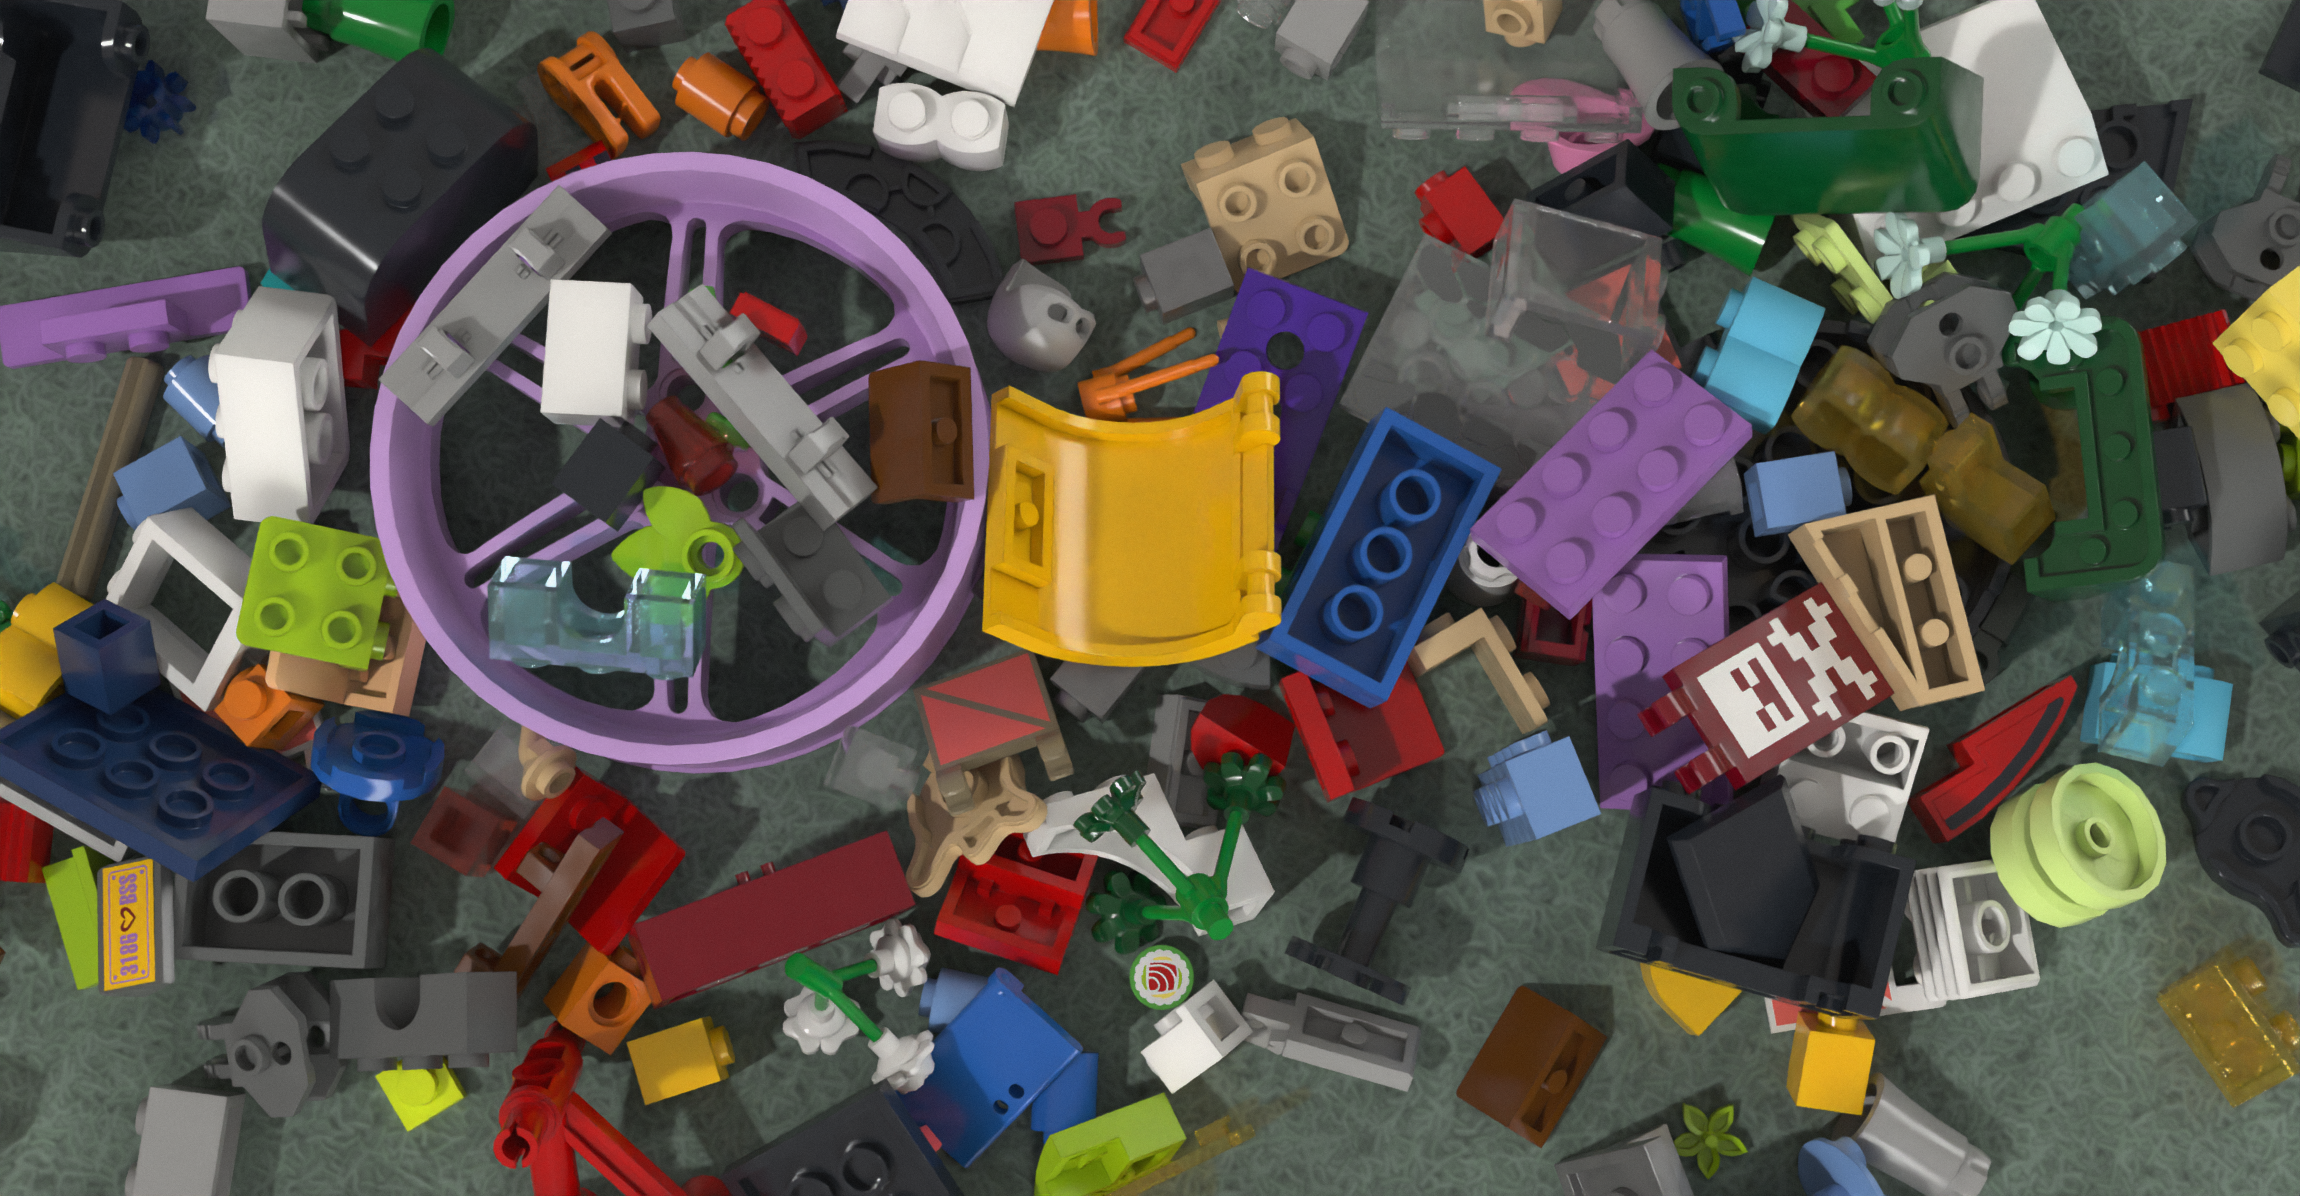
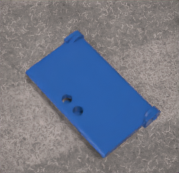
[895,967,1083,1168]

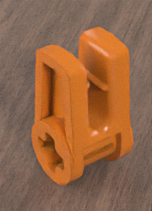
[537,31,661,160]

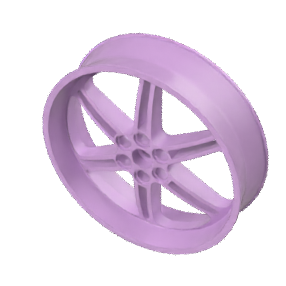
[370,152,991,774]

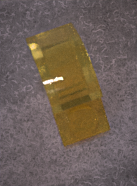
[1919,412,2056,565]

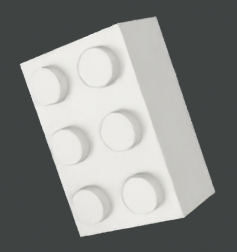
[208,286,350,524]

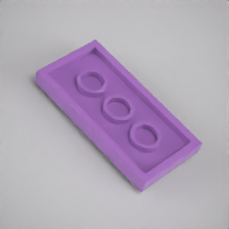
[1470,349,1752,620]
[1592,554,1733,812]

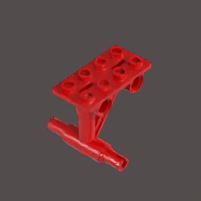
[493,1020,732,1196]

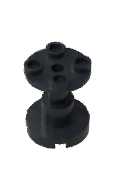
[1285,797,1470,1006]

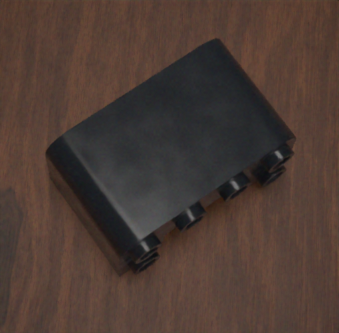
[1596,780,1917,1020]

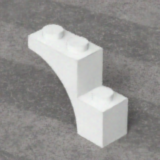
[1023,773,1275,936]

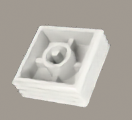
[1904,859,2040,1003]

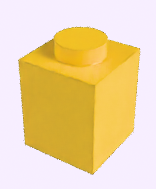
[1786,1011,1875,1115]
[626,1016,735,1105]

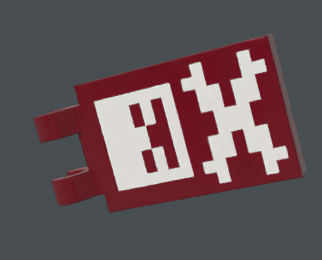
[1637,582,1895,795]

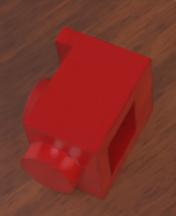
[1414,166,1510,274]

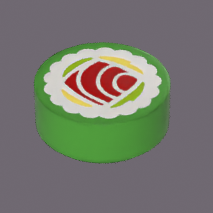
[1129,945,1194,1010]

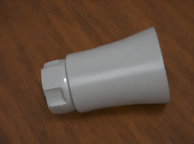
[1593,0,1724,130]
[1831,1072,1991,1196]

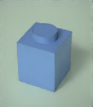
[113,436,231,530]
[1744,451,1852,537]

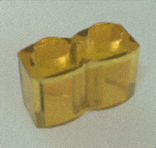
[1791,345,1949,495]

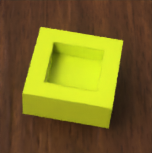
[375,1055,468,1132]

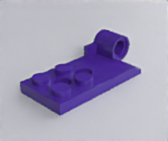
[1193,267,1369,553]

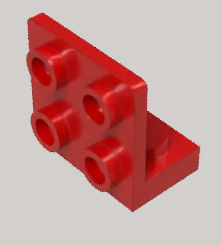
[1279,661,1444,803]
[494,765,686,956]

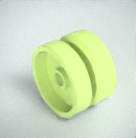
[1990,762,2166,928]

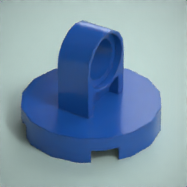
[311,710,444,837]

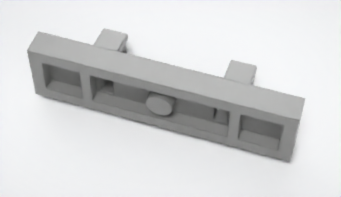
[378,185,612,427]
[647,283,878,531]

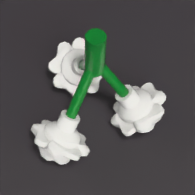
[783,917,935,1094]

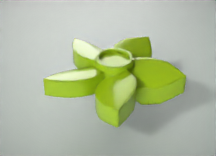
[1673,1103,1748,1180]

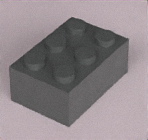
[173,832,395,969]

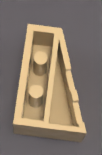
[1788,495,1985,711]

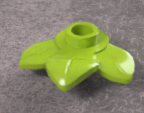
[611,486,744,620]

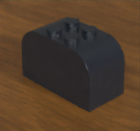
[262,48,538,347]

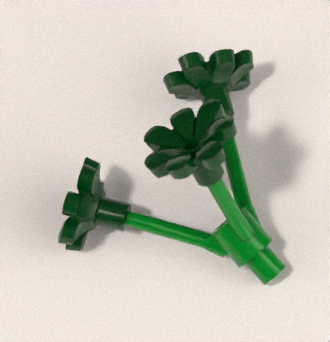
[1073,752,1287,955]

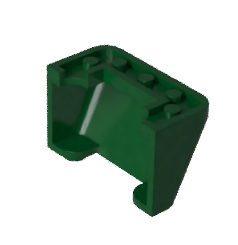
[1672,56,1984,216]
[2001,315,2166,603]

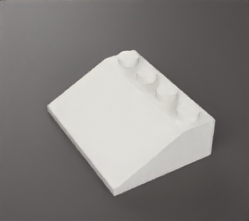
[1792,0,2109,272]

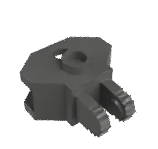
[2190,153,2300,302]
[1867,271,2018,430]
[196,971,348,1118]

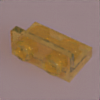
[2156,945,2300,1108]

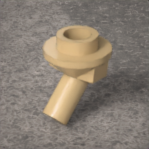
[518,725,577,801]

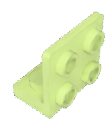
[1790,215,1958,324]

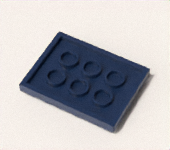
[0,687,322,882]

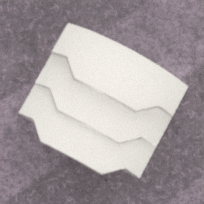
[836,0,1054,107]

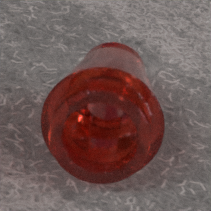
[645,396,738,496]

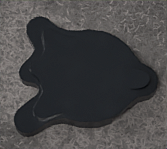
[2180,774,2300,949]

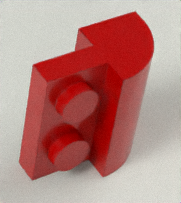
[934,833,1099,976]

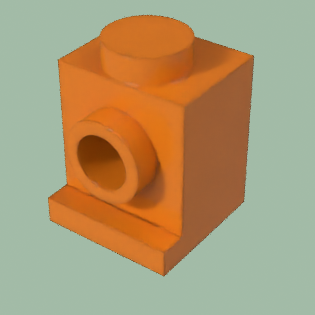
[214,663,325,750]

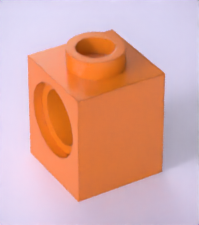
[543,942,651,1055]

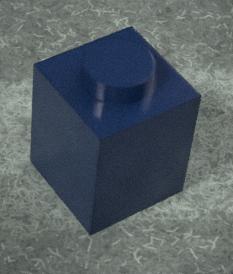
[53,599,161,715]

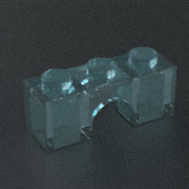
[2068,161,2198,299]
[487,556,706,680]
[2098,560,2194,767]

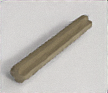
[56,356,164,600]

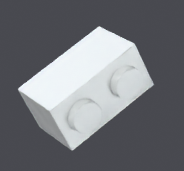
[540,279,652,427]

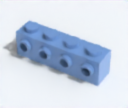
[1473,730,1601,847]

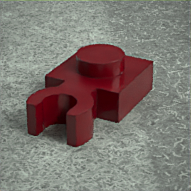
[1014,194,1126,266]

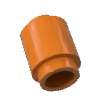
[672,52,770,141]

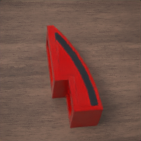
[1907,675,2078,844]

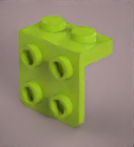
[236,516,398,672]

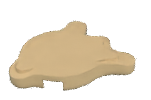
[905,750,1047,897]

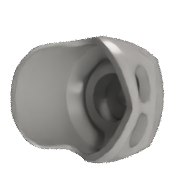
[987,258,1096,372]

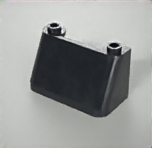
[0,0,150,258]

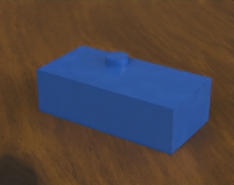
[1255,407,1501,708]

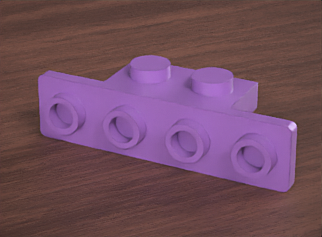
[0,266,252,369]

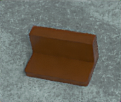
[868,360,974,505]
[1456,986,1607,1149]

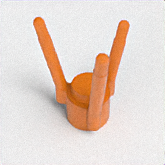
[1077,327,1219,423]

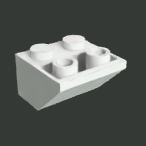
[1760,711,1930,843]

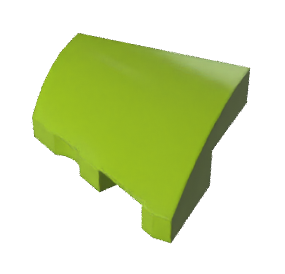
[1034,1092,1187,1196]

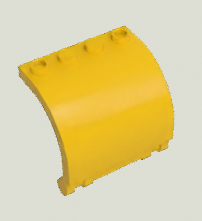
[982,371,1282,667]

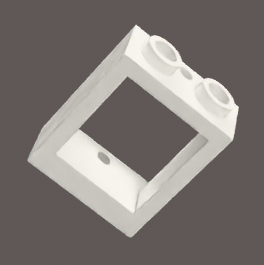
[106,507,270,712]

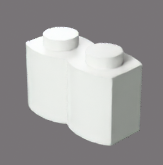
[873,83,1009,171]

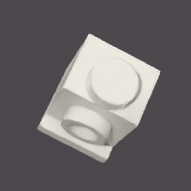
[1141,979,1253,1094]

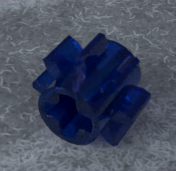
[124,60,196,144]

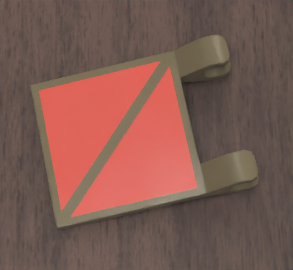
[913,649,1075,817]

